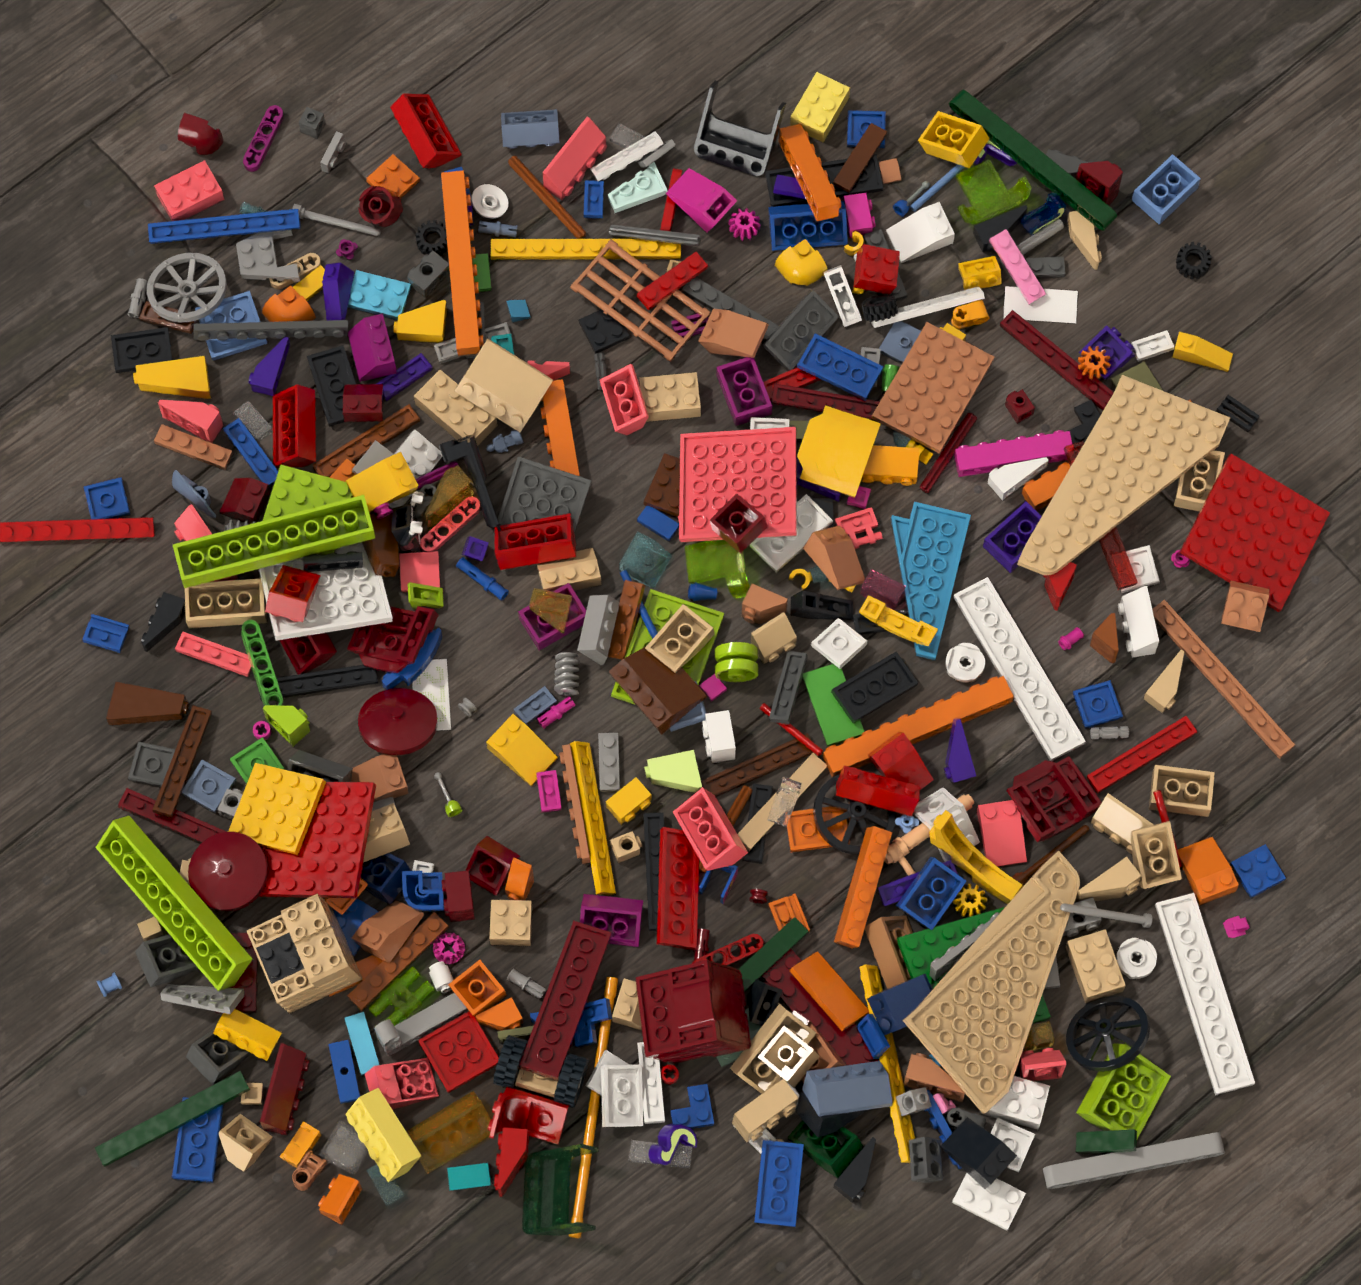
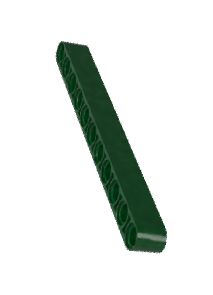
[949,90,1117,231]

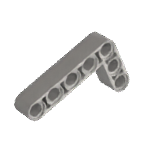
[374,993,469,1056]

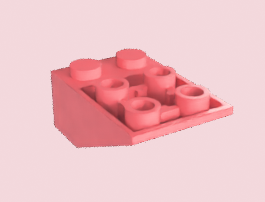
[365,1058,439,1110]

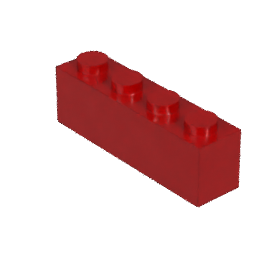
[836,765,920,816]

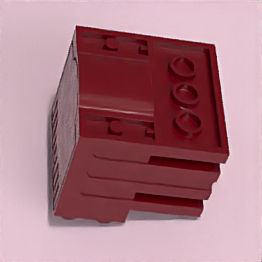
[636,960,751,1064]

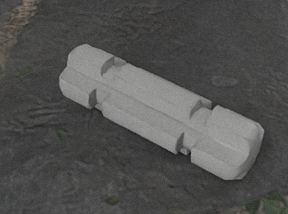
[1090,726,1129,739]

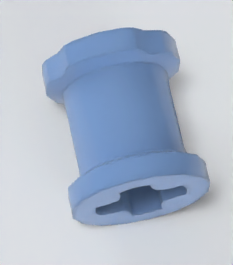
[96,972,122,997]

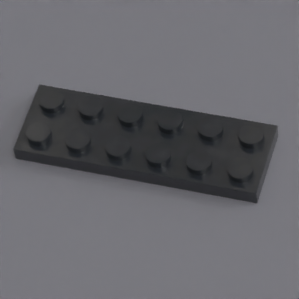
[765,154,883,207]

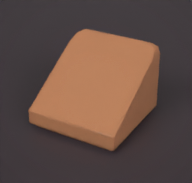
[879,158,901,185]

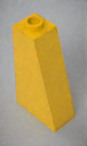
[133,356,211,399]

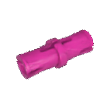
[537,696,576,729]

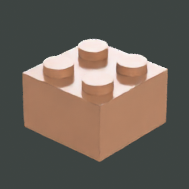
[1221,581,1269,632]

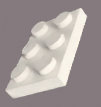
[601,1065,643,1127]
[952,1173,1026,1231]

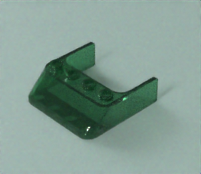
[522,1144,599,1236]

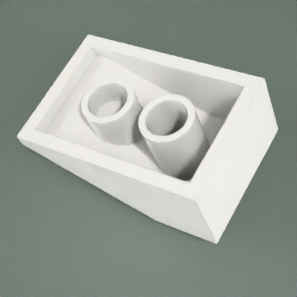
[886,202,955,263]

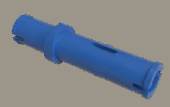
[456,557,509,601]

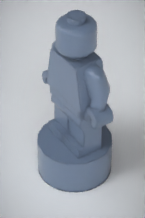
[486,430,524,453]

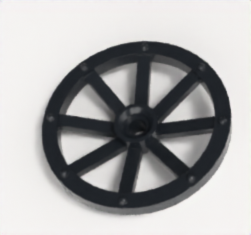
[813,774,896,854]
[1066,996,1150,1071]

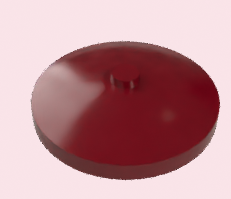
[358,688,438,755]
[188,831,268,912]

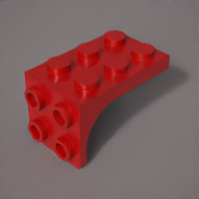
[488,1087,569,1144]

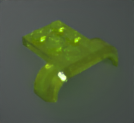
[956,159,1032,225]
[685,540,750,599]

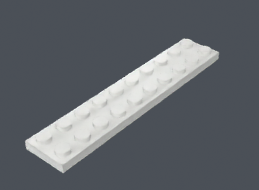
[953,577,1086,761]
[1155,893,1255,1095]

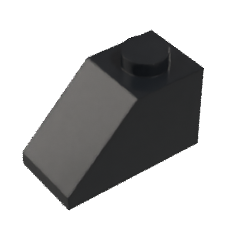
[748,979,783,1026]

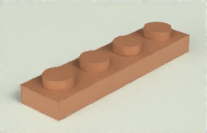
[154,425,233,470]

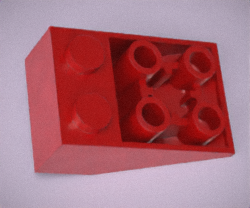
[494,1128,529,1197]

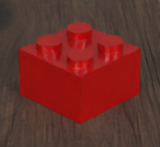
[853,244,900,295]

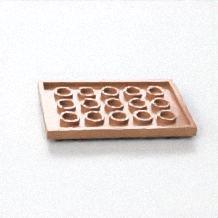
[872,322,995,454]

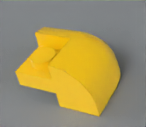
[775,239,828,286]

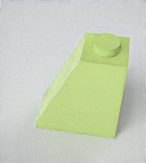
[644,750,702,793]

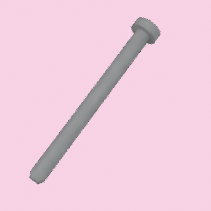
[1060,903,1152,928]

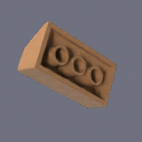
[865,915,913,989]

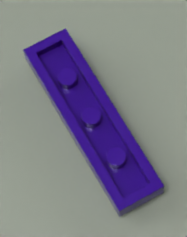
[877,860,957,906]

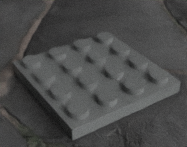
[494,456,592,534]

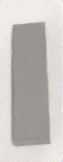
[434,322,511,364]

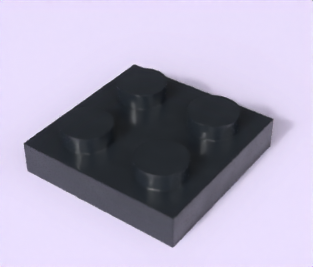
[579,307,630,354]

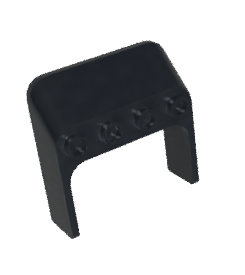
[694,80,786,176]

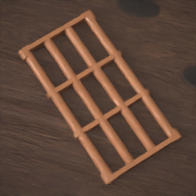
[570,239,711,362]

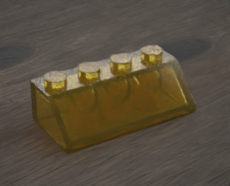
[406,1091,491,1174]

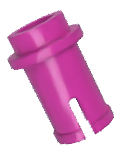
[1058,627,1084,650]

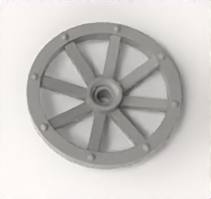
[147,253,227,322]

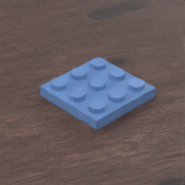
[195,291,267,361]

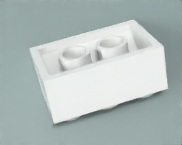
[1118,586,1159,658]

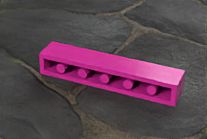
[954,430,1074,477]

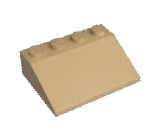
[455,339,553,432]

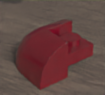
[178,113,223,155]

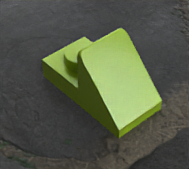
[408,582,444,610]

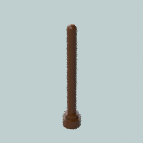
[1012,825,1089,886]

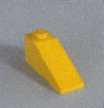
[1172,332,1233,372]

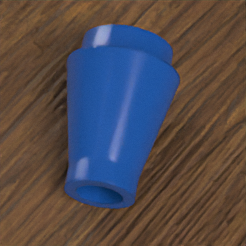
[688,582,717,601]

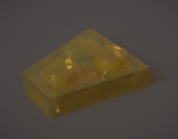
[529,588,572,633]

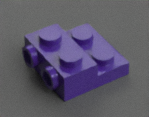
[1079,325,1135,380]

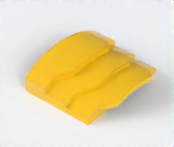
[797,405,881,498]

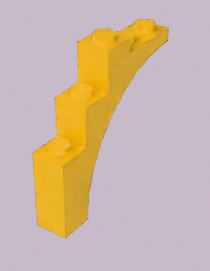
[929,810,1023,904]

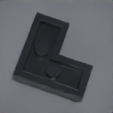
[1068,400,1101,450]

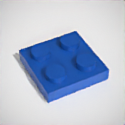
[1230,844,1286,898]

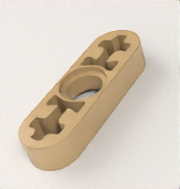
[269,253,321,290]

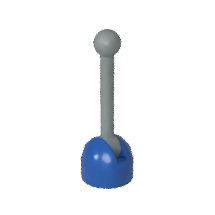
[893,181,930,217]

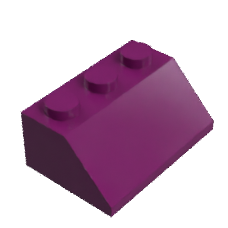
[348,314,397,382]
[580,894,643,947]

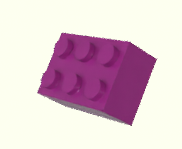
[716,357,772,426]
[518,583,586,651]

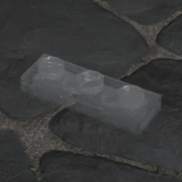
[629,1140,692,1168]

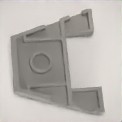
[236,230,300,282]

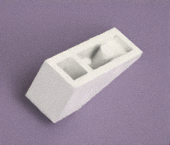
[823,265,862,327]
[988,457,1049,500]

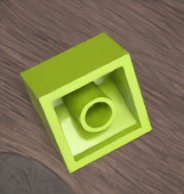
[263,705,310,747]

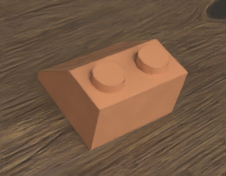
[742,584,788,624]

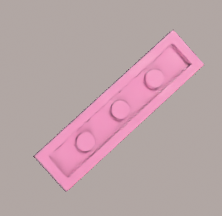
[989,229,1046,304]

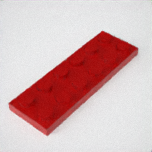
[657,827,699,950]

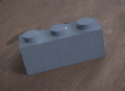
[501,109,560,149]

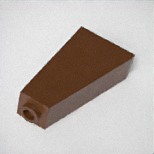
[362,508,400,577]
[106,682,189,725]

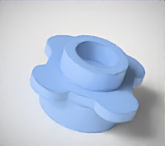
[895,814,919,834]

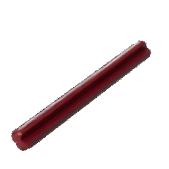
[920,413,977,493]

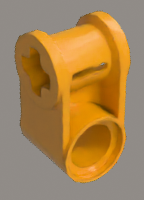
[951,300,990,329]

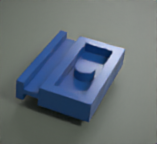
[82,614,130,653]

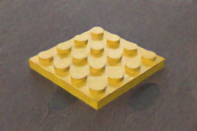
[228,763,326,855]

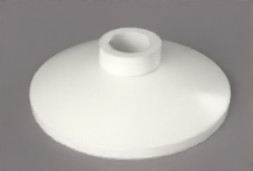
[471,184,508,218]

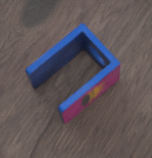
[699,865,738,904]

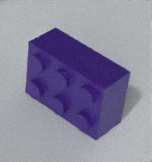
[983,501,1042,574]

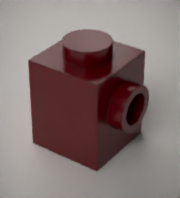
[1005,389,1035,424]

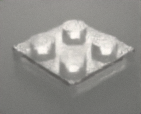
[319,1120,369,1176]

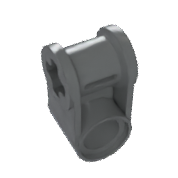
[405,484,439,522]
[945,1108,986,1130]

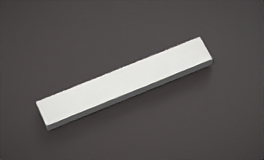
[871,287,985,328]

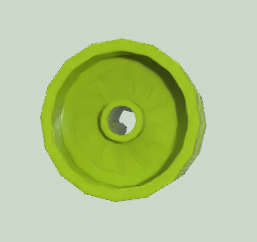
[715,642,759,682]

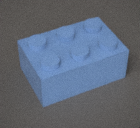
[1132,154,1201,225]

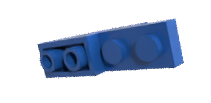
[381,628,442,690]

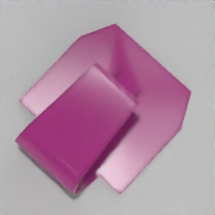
[1223,916,1250,938]

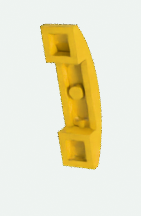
[859,595,938,647]

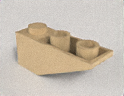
[1067,211,1102,270]

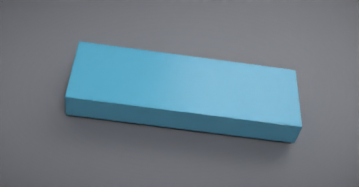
[345,1012,379,1076]

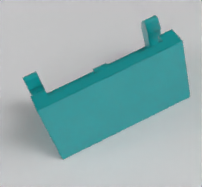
[447,1163,491,1190]

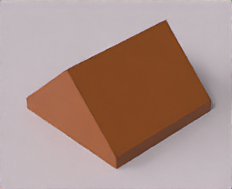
[1090,613,1119,663]

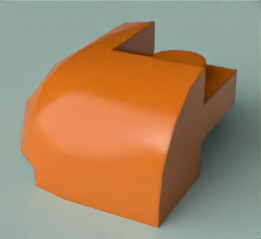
[262,285,316,322]

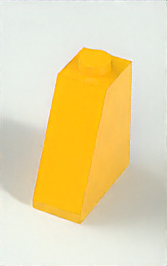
[394,300,447,343]

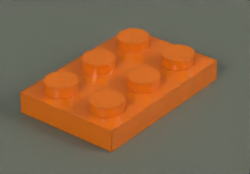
[785,806,850,852]

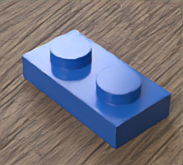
[584,180,604,219]

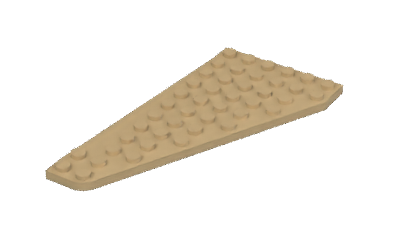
[1017,375,1230,575]
[902,851,1080,1114]

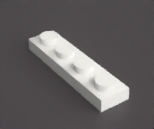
[590,131,664,181]
[637,1042,665,1124]

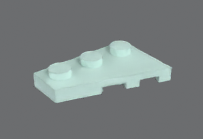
[608,162,667,213]

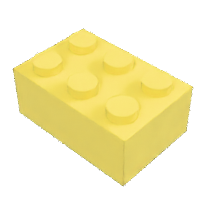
[790,72,850,143]

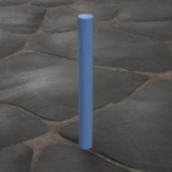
[910,164,965,212]

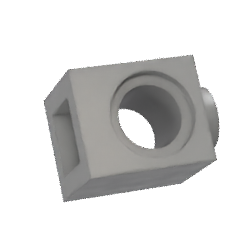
[217,789,243,820]
[896,1087,932,1116]

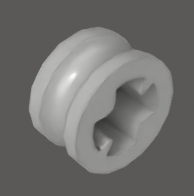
[458,698,477,717]

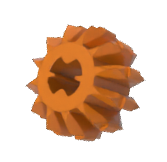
[1078,346,1111,379]

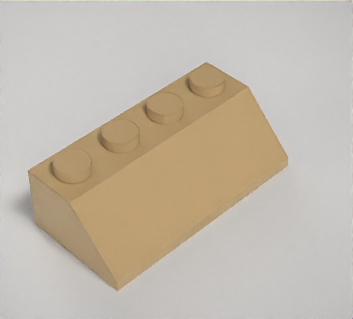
[730,1004,816,1094]

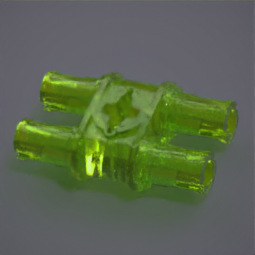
[368,966,434,1026]

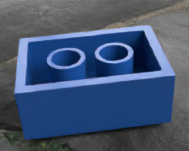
[896,857,966,930]

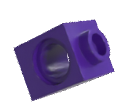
[462,536,489,561]

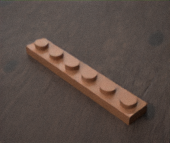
[559,744,590,864]

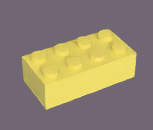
[346,1088,421,1182]

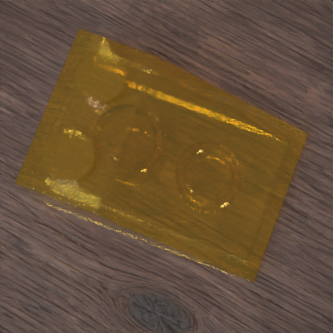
[425,465,474,531]

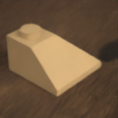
[219,1114,273,1171]

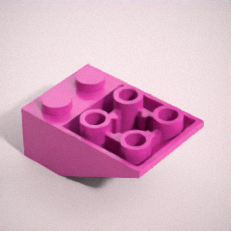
[666,168,737,233]

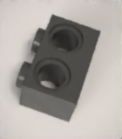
[909,1137,943,1183]

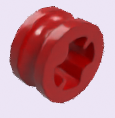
[661,1065,679,1085]

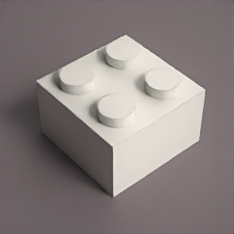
[702,710,736,763]

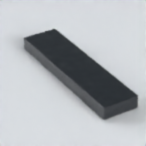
[742,783,773,864]

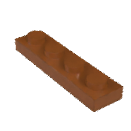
[608,580,645,660]

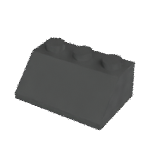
[287,750,353,782]

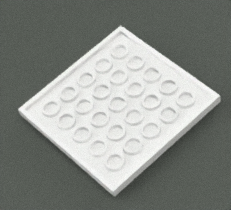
[259,542,392,641]

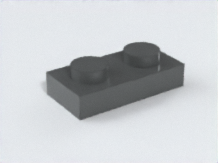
[1026,257,1065,278]

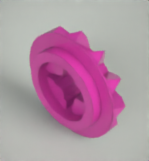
[433,932,465,964]

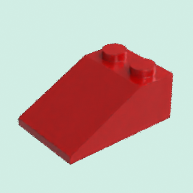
[265,565,321,622]
[868,732,934,790]

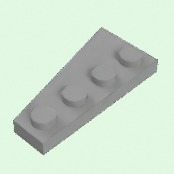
[161,984,244,1014]

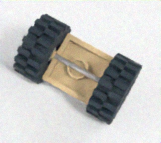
[493,1035,589,1108]

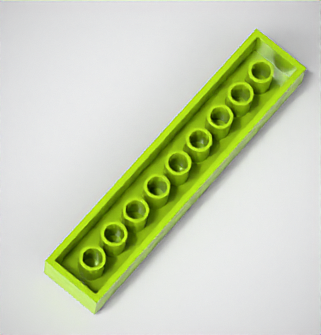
[173,495,375,588]
[95,816,252,991]

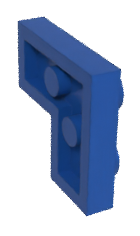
[574,998,612,1048]
[671,1084,714,1129]

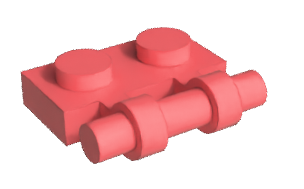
[835,507,883,549]

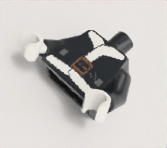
[392,491,424,553]

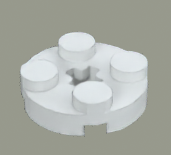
[945,643,985,683]
[1116,938,1157,979]

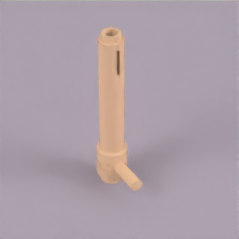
[884,794,974,875]

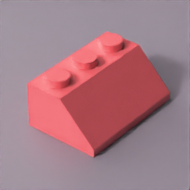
[600,364,649,436]

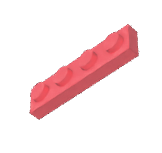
[175,632,252,677]

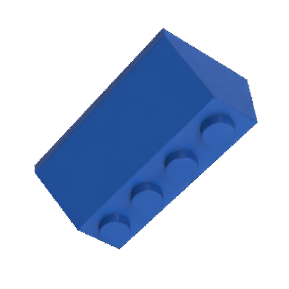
[768,201,848,251]

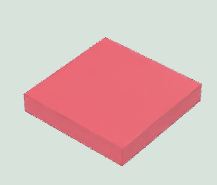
[399,551,440,592]

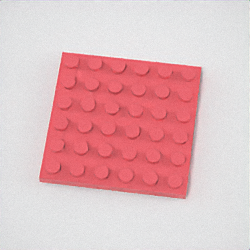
[679,427,797,542]

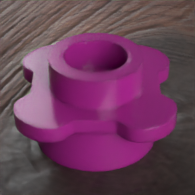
[336,239,358,260]

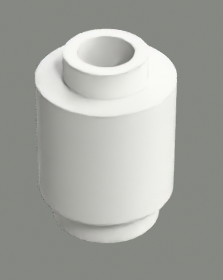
[429,961,454,993]

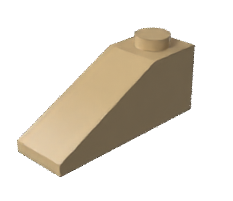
[1144,650,1184,713]

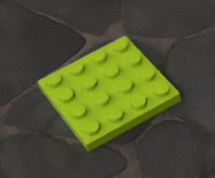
[263,465,353,555]

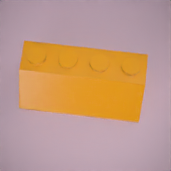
[861,445,919,486]

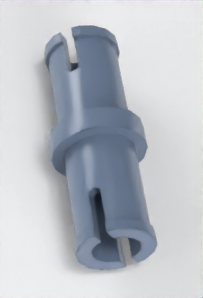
[478,221,517,238]

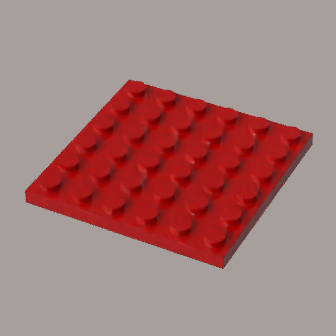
[1179,454,1330,612]
[258,782,376,899]

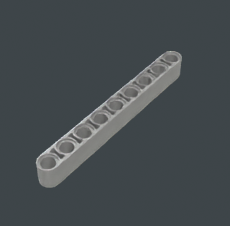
[1043,1132,1225,1189]

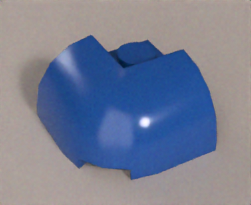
[402,871,444,911]

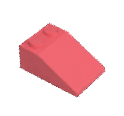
[158,400,224,443]
[977,800,1027,867]
[1018,1048,1066,1081]

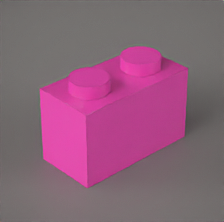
[843,193,875,238]

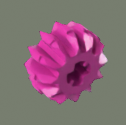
[728,208,761,241]

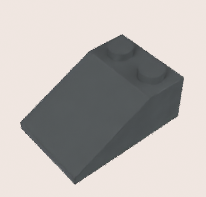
[135,935,199,987]
[186,1029,252,1085]

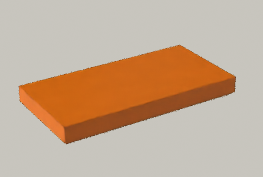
[790,951,869,1031]

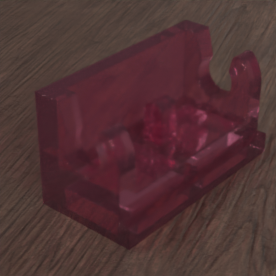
[860,569,906,611]

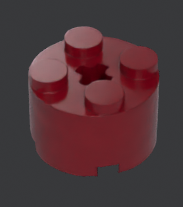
[358,186,403,227]

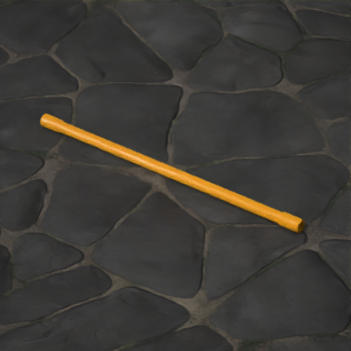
[569,977,618,1238]

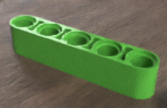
[241,620,283,706]

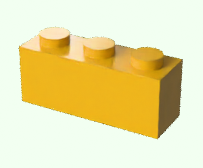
[213,1009,282,1061]

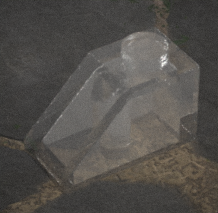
[768,777,802,827]

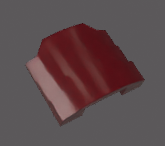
[347,605,439,673]
[1006,756,1102,843]

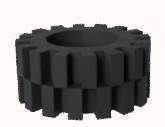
[416,220,448,256]
[1176,242,1212,279]
[861,294,898,322]

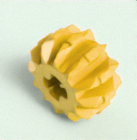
[953,883,987,917]

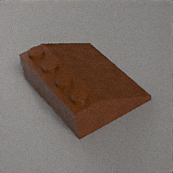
[609,647,707,735]

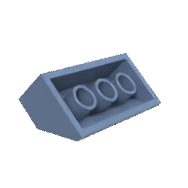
[802,1061,892,1117]

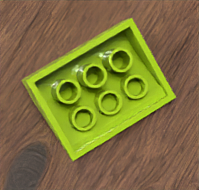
[1076,1043,1171,1139]

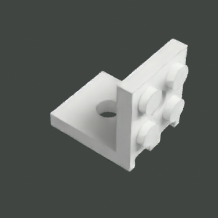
[913,788,980,861]

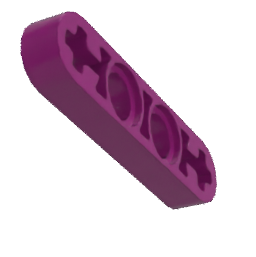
[243,105,284,172]

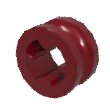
[749,889,768,904]

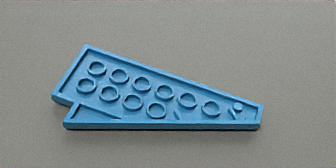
[891,502,971,660]

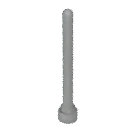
[293,204,381,236]

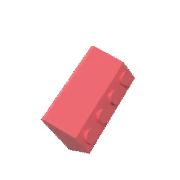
[542,117,607,200]
[174,504,237,582]
[673,787,748,871]

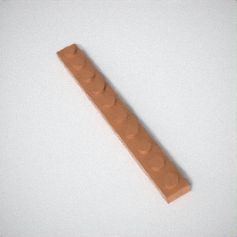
[1152,599,1295,759]

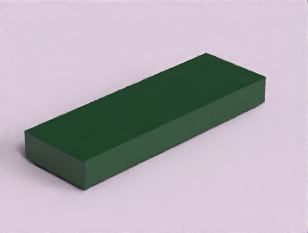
[1076,1129,1137,1154]

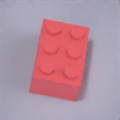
[154,160,224,221]

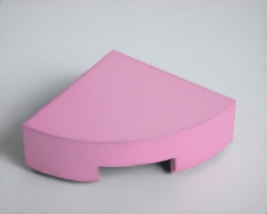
[933,1093,956,1114]

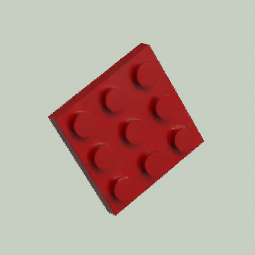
[418,1011,499,1093]

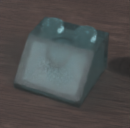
[619,531,672,589]

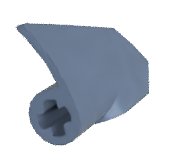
[172,470,216,518]

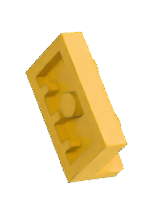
[958,256,1001,290]

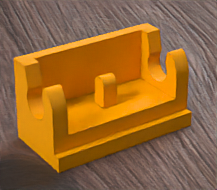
[280,1122,321,1168]

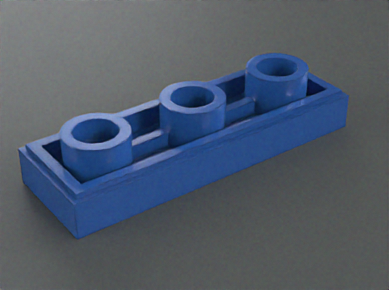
[328,1040,360,1104]

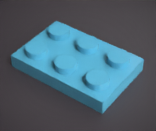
[348,270,411,320]

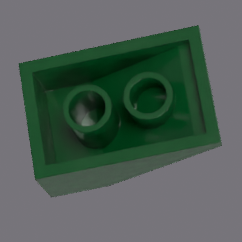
[787,1120,864,1178]

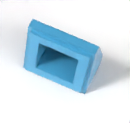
[507,300,530,323]

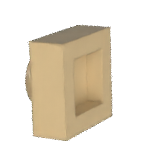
[241,1083,263,1105]

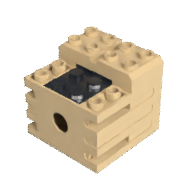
[247,894,362,1014]

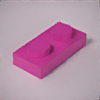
[536,770,561,813]

